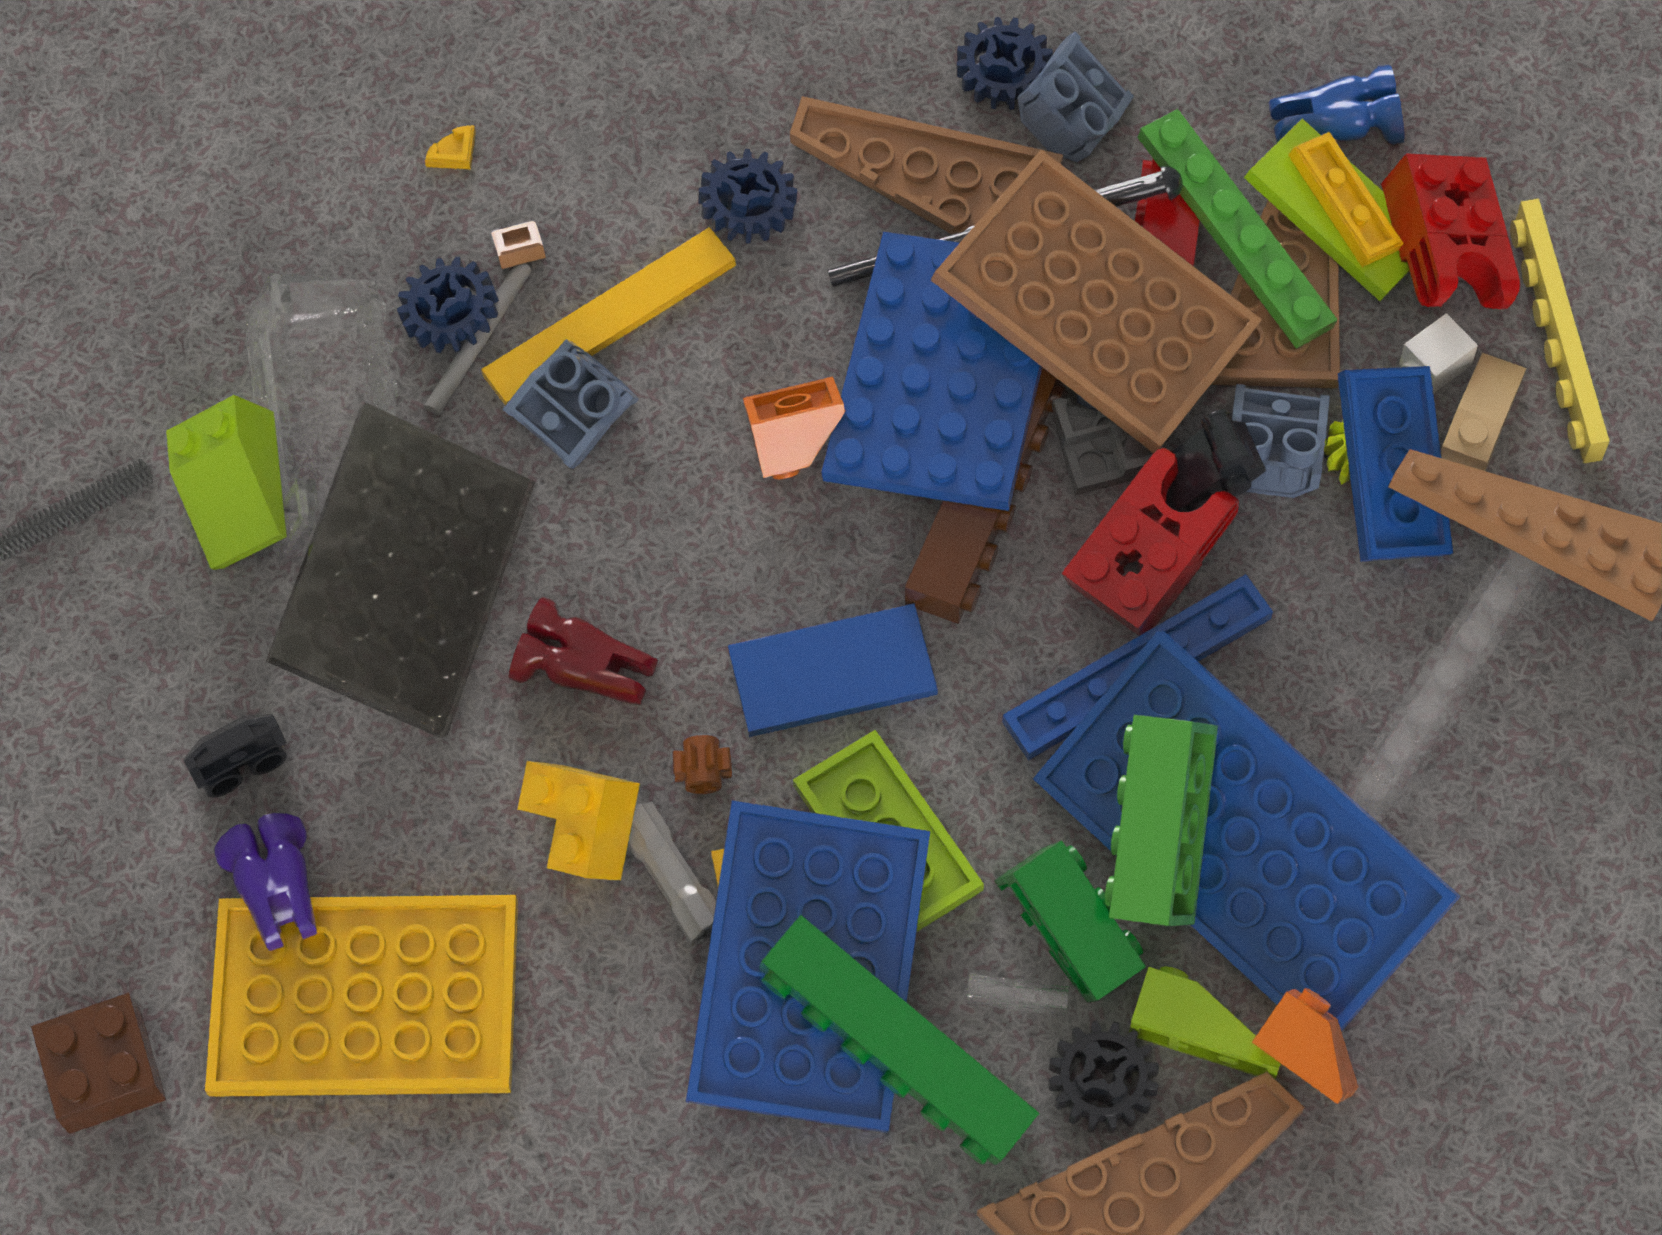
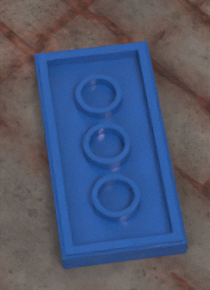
[1337,366,1453,562]
[728,603,938,737]

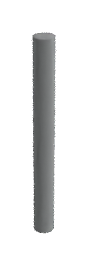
[424,263,532,416]

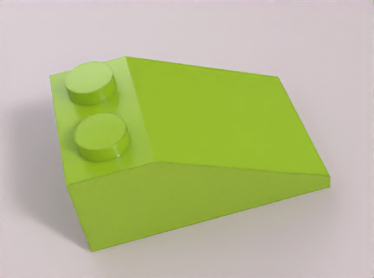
[166,395,287,570]

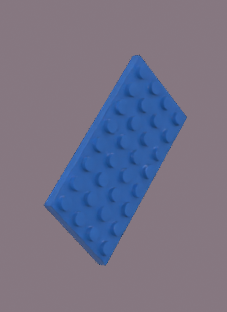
[1033,630,1461,1032]

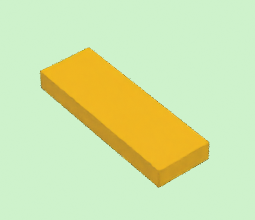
[1288,132,1404,267]

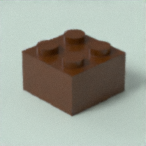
[31,992,166,1134]

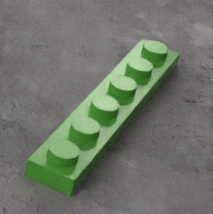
[1137,109,1338,349]

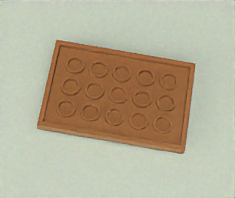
[931,149,1262,453]

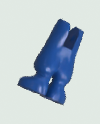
[1269,64,1405,145]

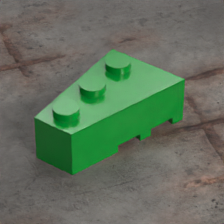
[994,840,1146,1003]

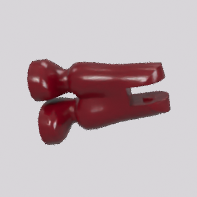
[509,597,659,705]

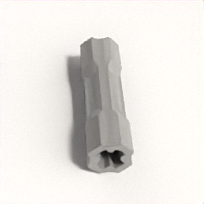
[628,802,716,946]

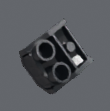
[183,714,287,798]

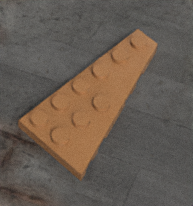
[790,96,1063,234]
[1211,139,1340,388]
[1388,449,1662,621]
[977,1072,1305,1235]

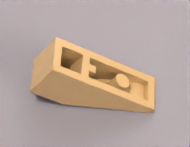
[1441,353,1527,471]

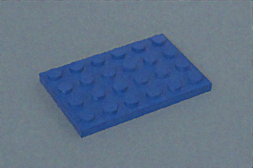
[821,231,1042,511]
[685,800,930,1133]

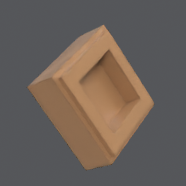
[491,221,546,269]

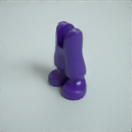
[214,813,317,951]

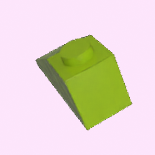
[1129,966,1281,1080]

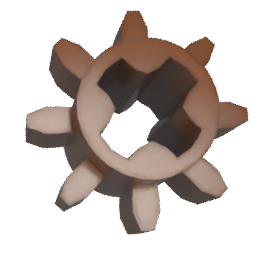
[672,735,732,794]

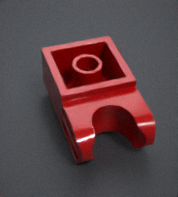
[1381,153,1520,309]
[1061,448,1239,636]

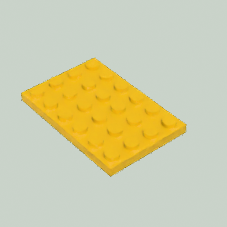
[205,895,518,1097]

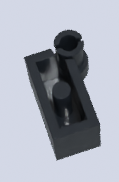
[1166,409,1266,512]

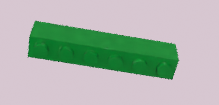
[758,915,1040,1166]

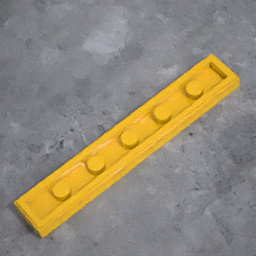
[481,227,736,405]

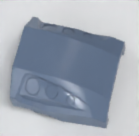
[1018,31,1134,162]
[502,339,639,469]
[1232,384,1330,498]

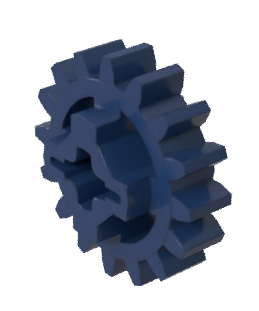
[956,17,1053,110]
[698,149,797,244]
[397,257,499,353]

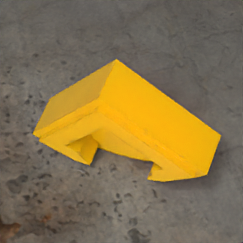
[425,125,476,169]

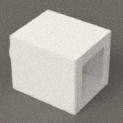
[1399,313,1478,394]

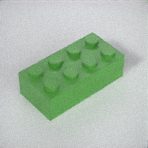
[1105,715,1218,926]

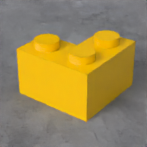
[517,761,640,880]

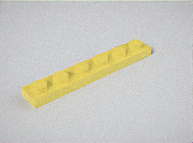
[1510,199,1610,463]

